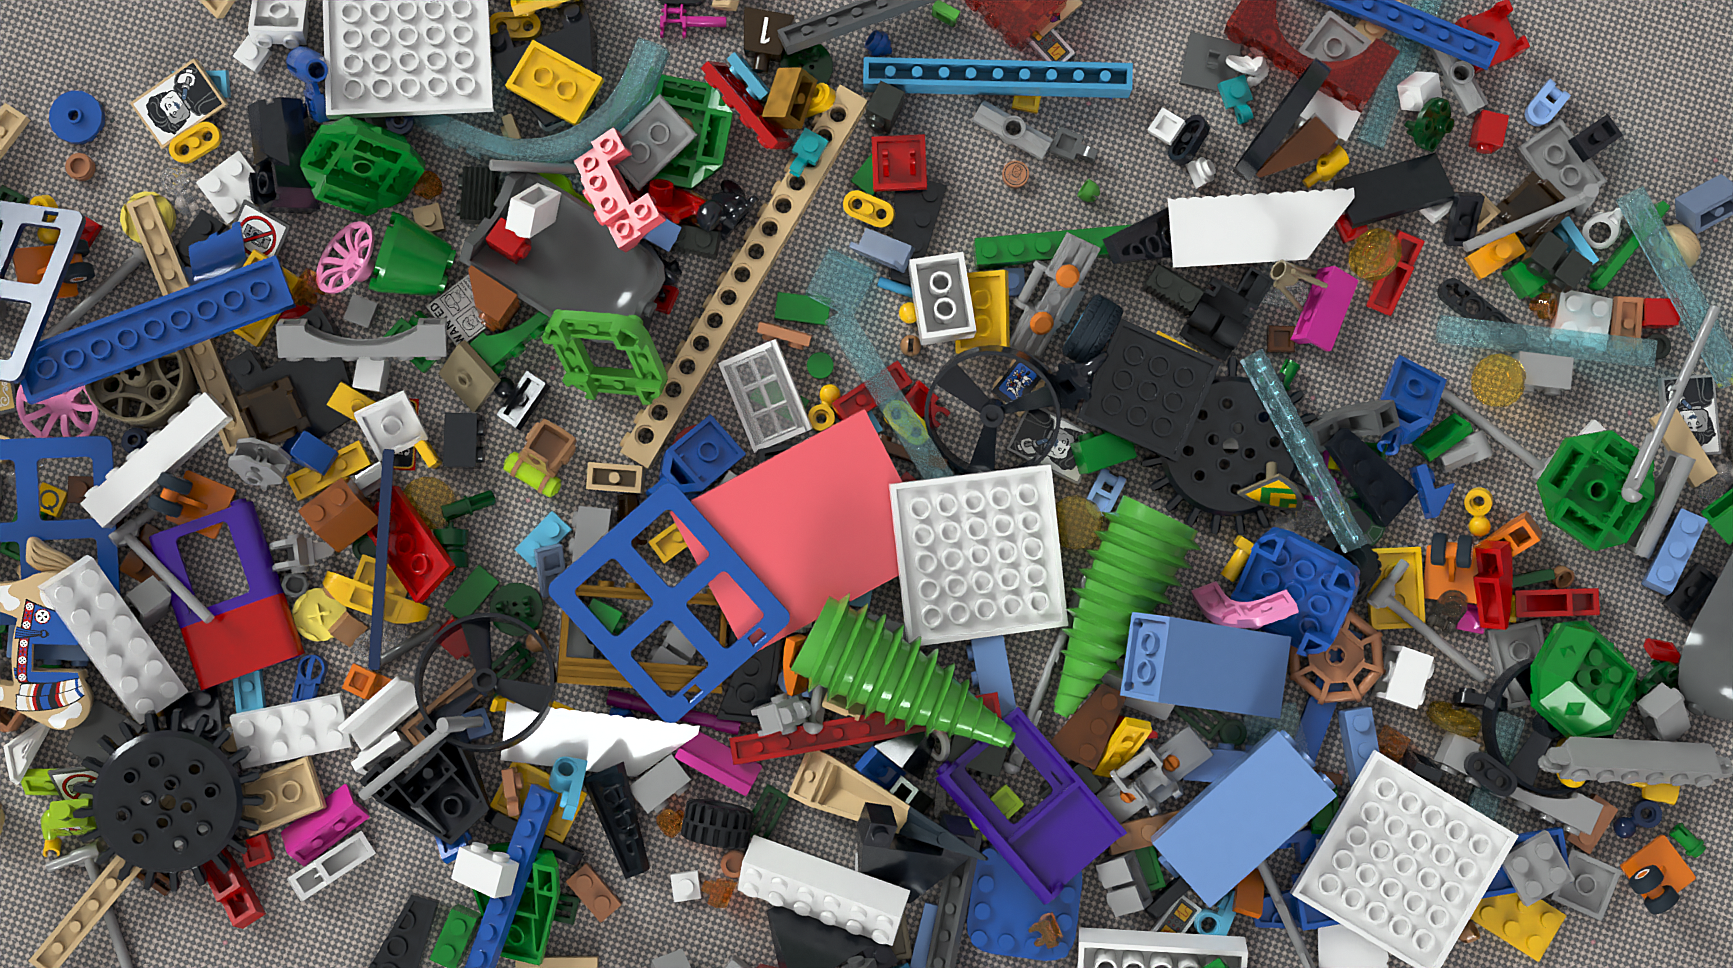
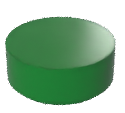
[807,352,834,380]

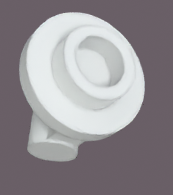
[1186,157,1216,189]

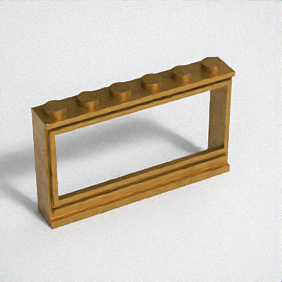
[556,579,727,694]

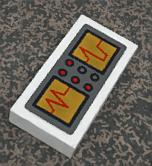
[1020,23,1075,62]
[1150,895,1202,933]

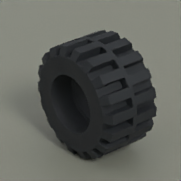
[1318,531,1382,605]
[681,799,754,849]

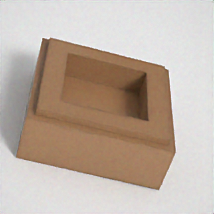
[328,610,368,647]

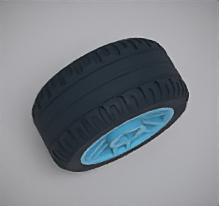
[1062,294,1123,363]

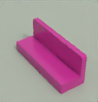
[1291,266,1358,352]
[674,731,762,796]
[281,784,370,866]

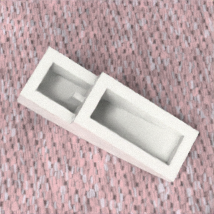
[287,831,376,902]

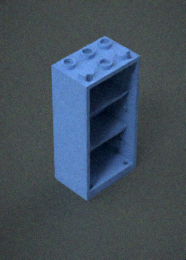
[1120,612,1291,719]
[1150,728,1337,908]

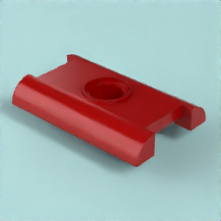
[627,179,706,224]

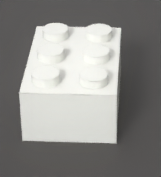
[908,252,976,346]

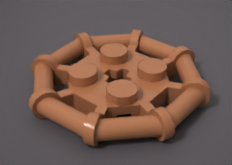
[1288,608,1386,705]

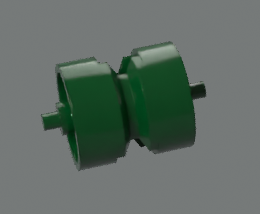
[433,521,469,576]

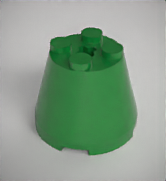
[368,212,456,296]

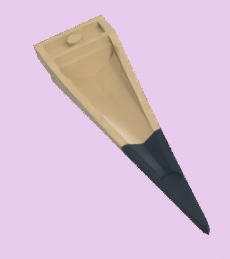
[788,750,989,861]

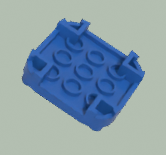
[1231,527,1360,657]
[966,844,1082,961]

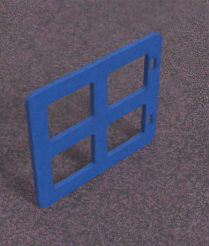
[0,436,121,625]
[548,483,790,723]

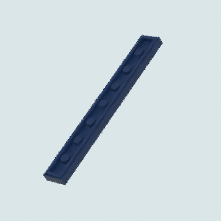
[368,449,395,670]

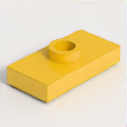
[327,381,377,423]

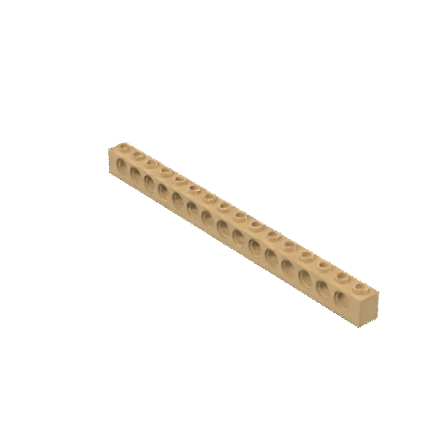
[620,84,868,470]

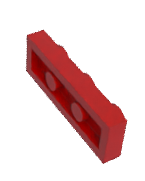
[831,360,913,421]

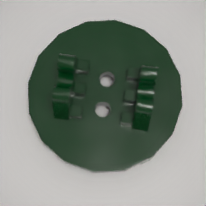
[781,44,833,84]
[1404,97,1454,152]
[490,583,543,636]
[1635,660,1680,702]

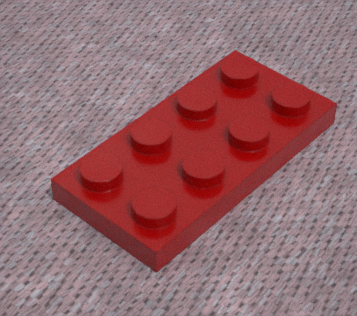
[701,61,794,149]
[367,486,456,603]

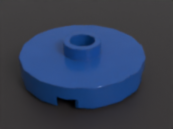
[49,90,105,145]

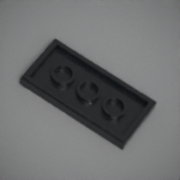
[1333,152,1455,229]

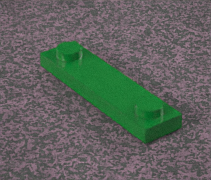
[1587,200,1670,292]

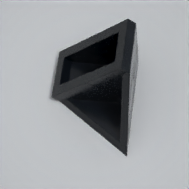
[874,731,935,781]

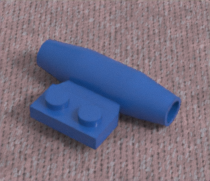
[286,46,330,123]

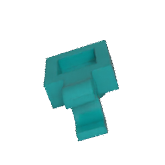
[1217,74,1254,125]
[789,127,829,178]

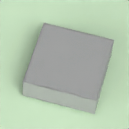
[343,294,380,329]

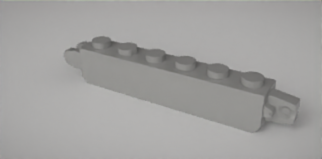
[1538,737,1733,787]

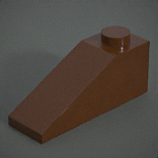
[1256,113,1339,178]

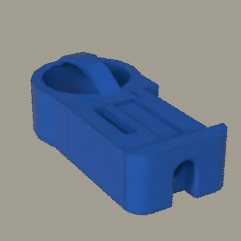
[291,655,328,703]

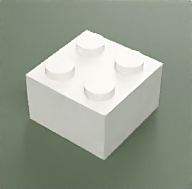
[1371,645,1435,709]

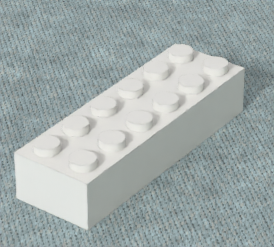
[38,555,188,725]
[737,835,910,946]
[1077,927,1248,968]

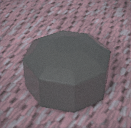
[281,572,310,598]

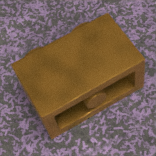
[762,68,818,129]

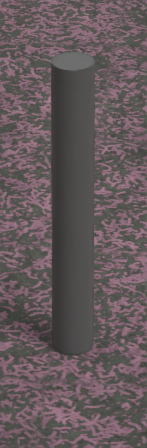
[372,620,442,672]

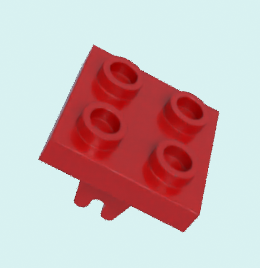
[872,134,927,192]

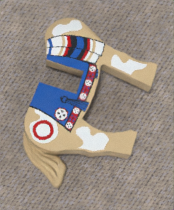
[0,536,94,730]

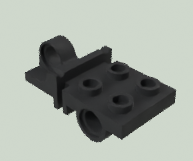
[1178,267,1274,362]

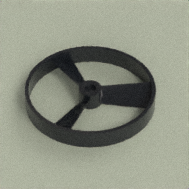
[1232,58,1332,182]
[924,345,1062,474]
[414,613,557,753]
[1482,657,1614,795]

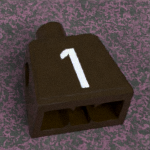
[744,7,795,74]

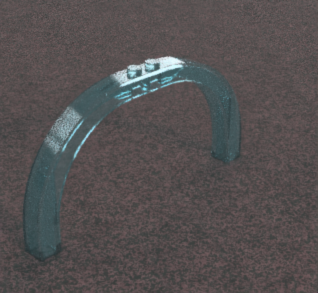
[412,37,670,163]

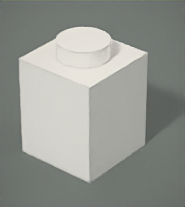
[1397,71,1442,111]
[352,357,391,394]

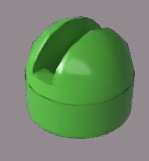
[1077,179,1100,203]

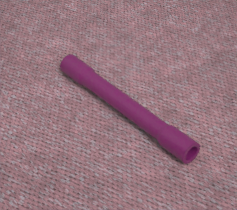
[606,689,742,736]

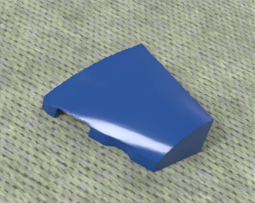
[189,222,247,281]

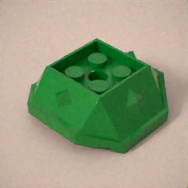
[619,74,734,190]
[300,115,426,216]
[1536,430,1655,551]
[1530,620,1638,739]

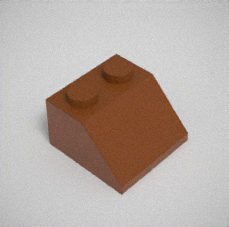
[468,265,521,333]
[298,477,379,553]

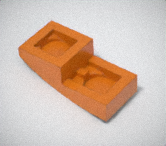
[783,634,809,696]
[342,663,393,700]
[1232,869,1264,919]

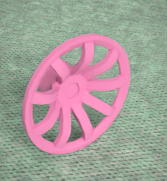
[316,221,375,294]
[16,385,99,438]

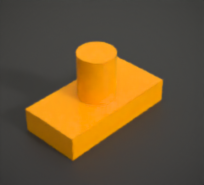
[1464,233,1527,281]

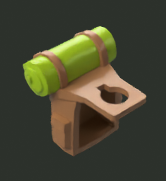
[503,418,577,498]

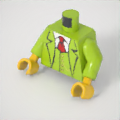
[40,798,97,857]

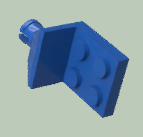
[1377,355,1447,455]
[646,414,746,500]

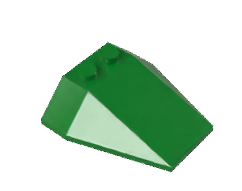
[472,842,560,966]

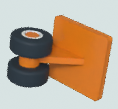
[12,239,95,299]
[147,470,237,539]
[1423,532,1478,604]
[1620,834,1696,915]

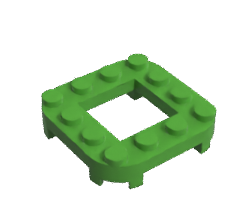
[542,309,668,405]

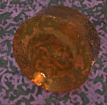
[414,171,443,200]
[1529,293,1557,320]
[656,809,684,838]

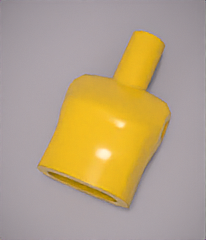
[1302,144,1350,189]
[1628,782,1680,805]

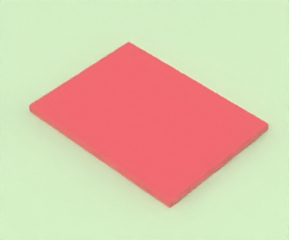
[670,409,902,651]

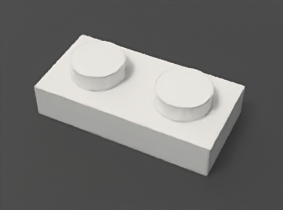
[351,731,411,775]

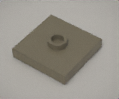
[438,340,501,413]

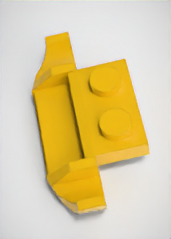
[322,554,431,624]

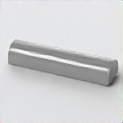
[1625,450,1696,559]

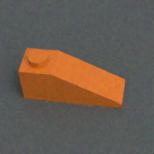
[1473,511,1543,557]

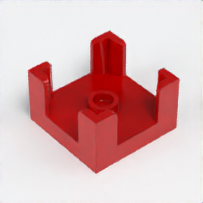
[1455,0,1530,74]

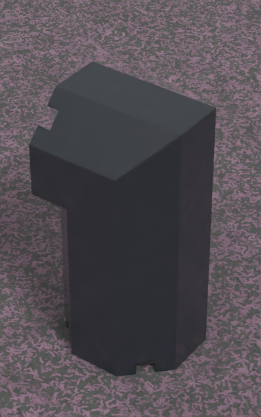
[247,97,320,214]

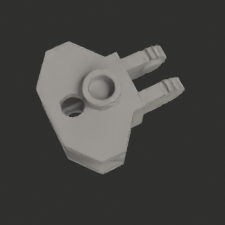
[228,438,292,490]
[270,534,335,574]
[751,693,812,737]

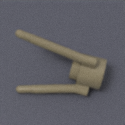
[1271,259,1328,312]

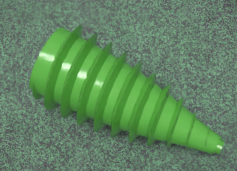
[1054,495,1202,718]
[790,593,1016,748]

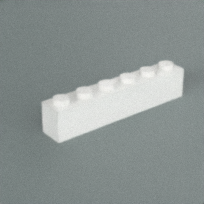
[80,392,234,528]

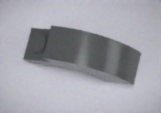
[1305,400,1400,454]

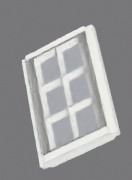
[718,339,813,453]

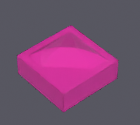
[1454,603,1484,634]

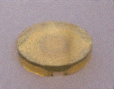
[1348,228,1402,281]
[1471,353,1526,407]
[403,477,455,530]
[1055,495,1103,549]
[1426,700,1481,738]

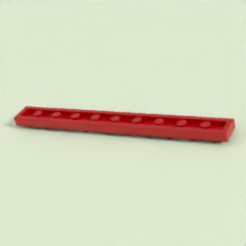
[729,692,1002,765]

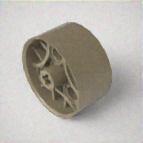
[85,349,197,428]

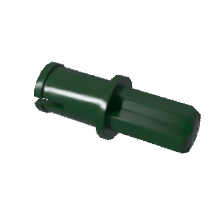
[440,490,496,522]

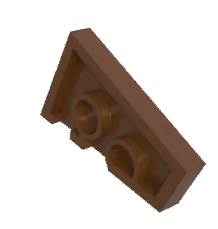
[1049,684,1126,770]

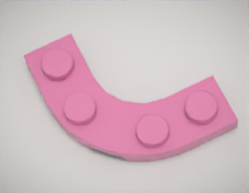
[1191,581,1299,629]

